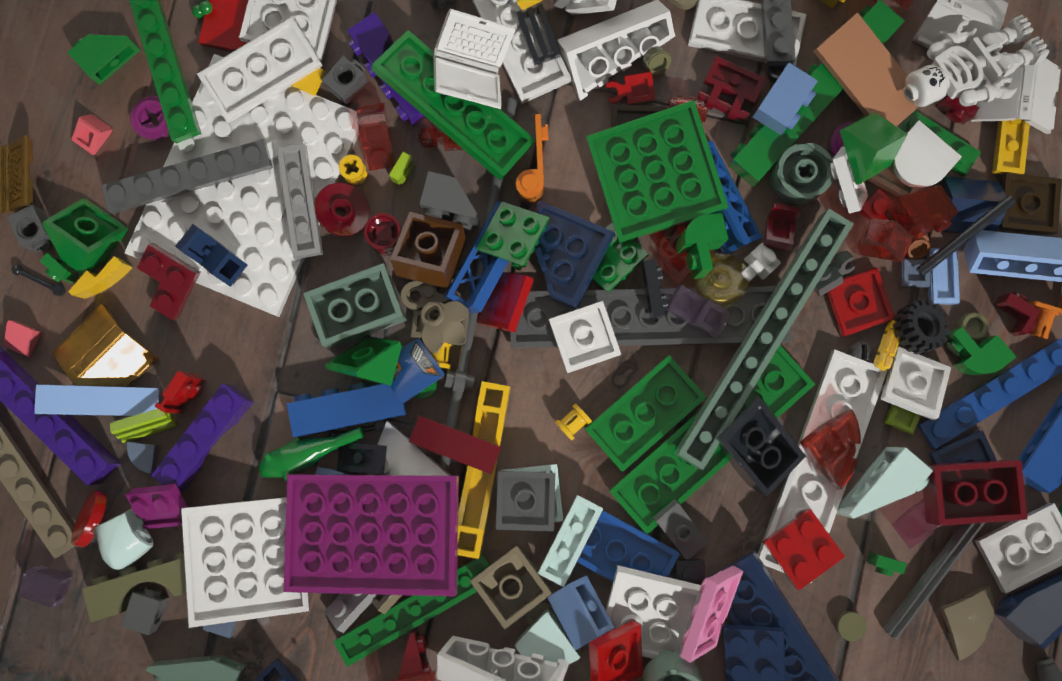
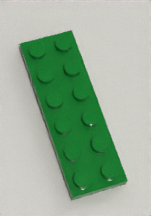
[371,30,536,181]

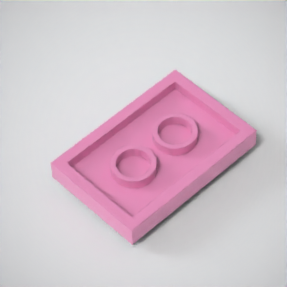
[680,566,743,663]

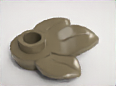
[421,301,470,354]

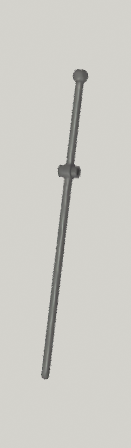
[438,97,517,472]

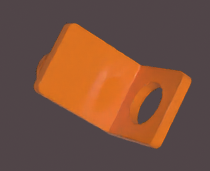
[1028,295,1062,339]

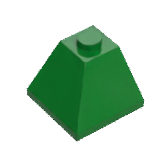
[43,198,128,275]

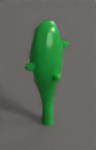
[258,427,365,482]

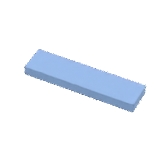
[35,385,159,416]

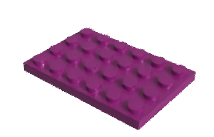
[284,475,459,596]

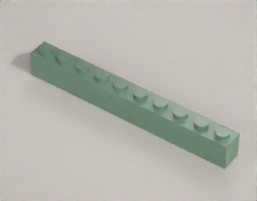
[674,209,854,470]

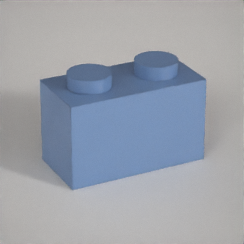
[753,63,818,135]
[547,576,615,650]

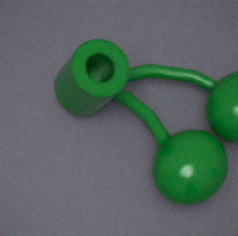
[192,0,212,18]

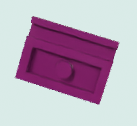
[126,484,187,529]

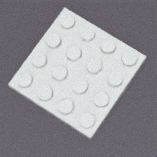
[181,497,309,628]

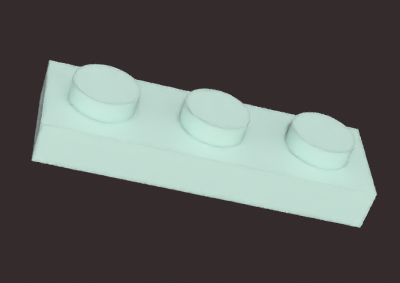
[538,495,603,587]

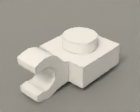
[741,243,781,282]

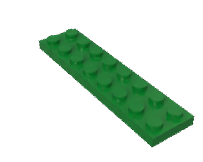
[609,345,815,534]

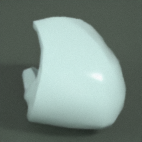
[95,509,153,570]

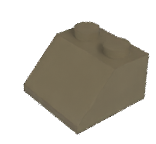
[470,546,552,629]

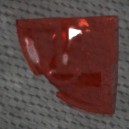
[654,223,691,285]
[800,409,861,490]

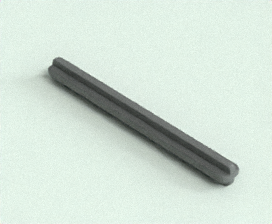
[883,523,985,639]

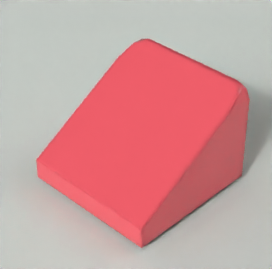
[71,114,113,155]
[3,320,42,357]

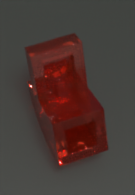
[357,103,396,171]

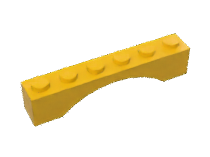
[458,381,511,559]

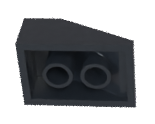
[716,397,806,497]

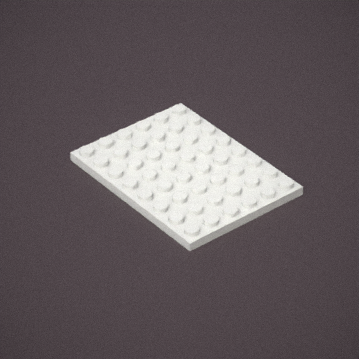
[125,54,366,317]

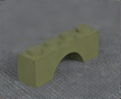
[82,552,187,623]

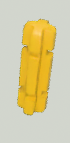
[874,320,901,371]

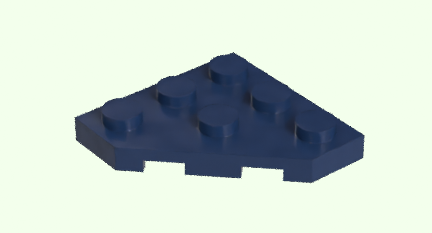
[533,200,614,309]

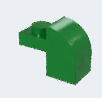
[676,213,728,279]
[946,327,1016,375]

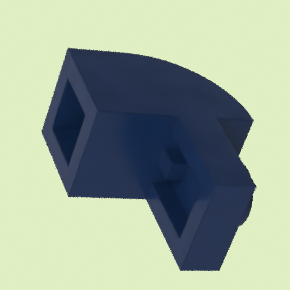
[175,224,248,287]

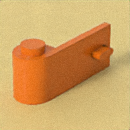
[516,114,548,205]

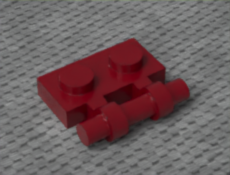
[696,56,766,123]

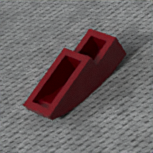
[409,416,502,474]

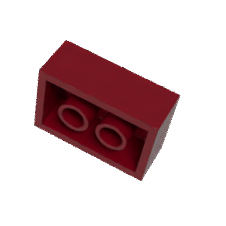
[923,459,1027,526]

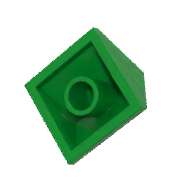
[840,113,908,185]
[325,336,402,386]

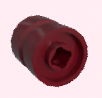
[364,213,402,256]

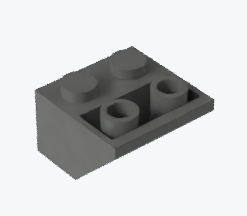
[420,171,479,231]

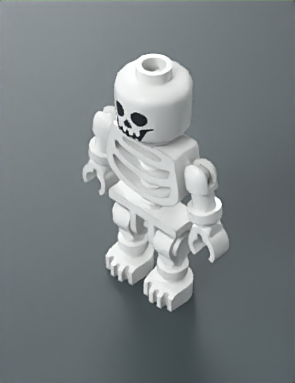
[903,14,1050,107]

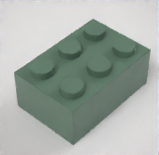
[303,263,407,350]

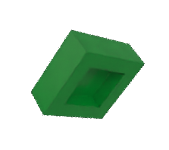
[40,253,79,284]
[867,552,907,577]

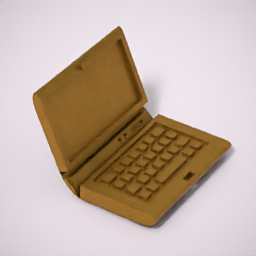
[0,135,33,213]
[52,303,159,387]

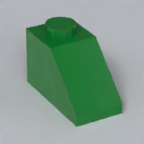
[67,34,140,85]

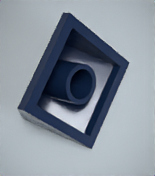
[939,176,1006,233]

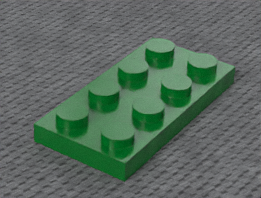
[584,355,707,472]

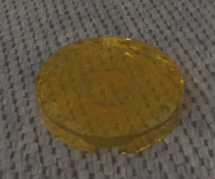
[693,253,750,304]

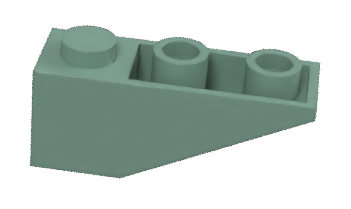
[145,655,247,681]

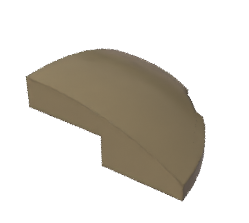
[939,585,994,661]

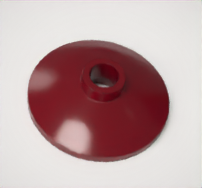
[315,183,370,236]

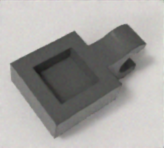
[814,250,855,297]

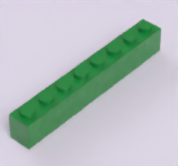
[729,0,905,188]

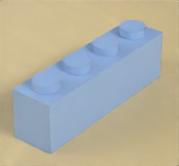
[963,230,1062,282]

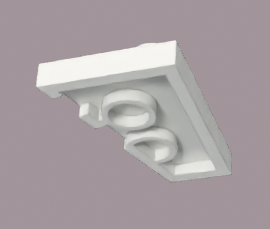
[366,421,452,476]

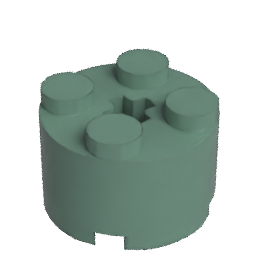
[770,143,834,206]
[642,649,702,681]

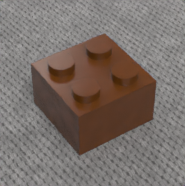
[390,212,467,289]

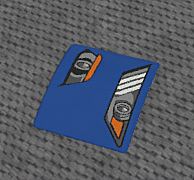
[390,338,444,403]

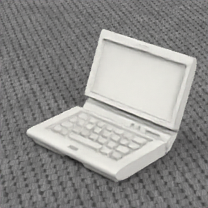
[912,0,1008,49]
[434,9,515,109]
[970,53,1061,134]

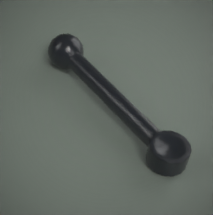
[11,265,66,297]
[328,421,386,437]

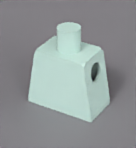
[515,607,581,664]

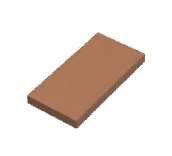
[813,13,918,126]

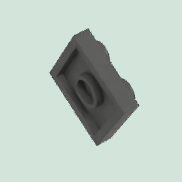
[496,471,556,531]

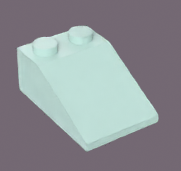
[836,447,933,519]

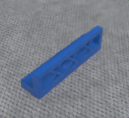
[708,141,763,256]
[444,201,509,314]

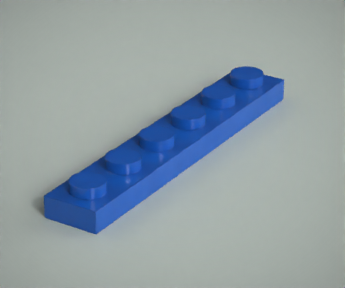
[917,338,1062,449]

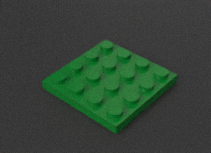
[586,100,729,244]

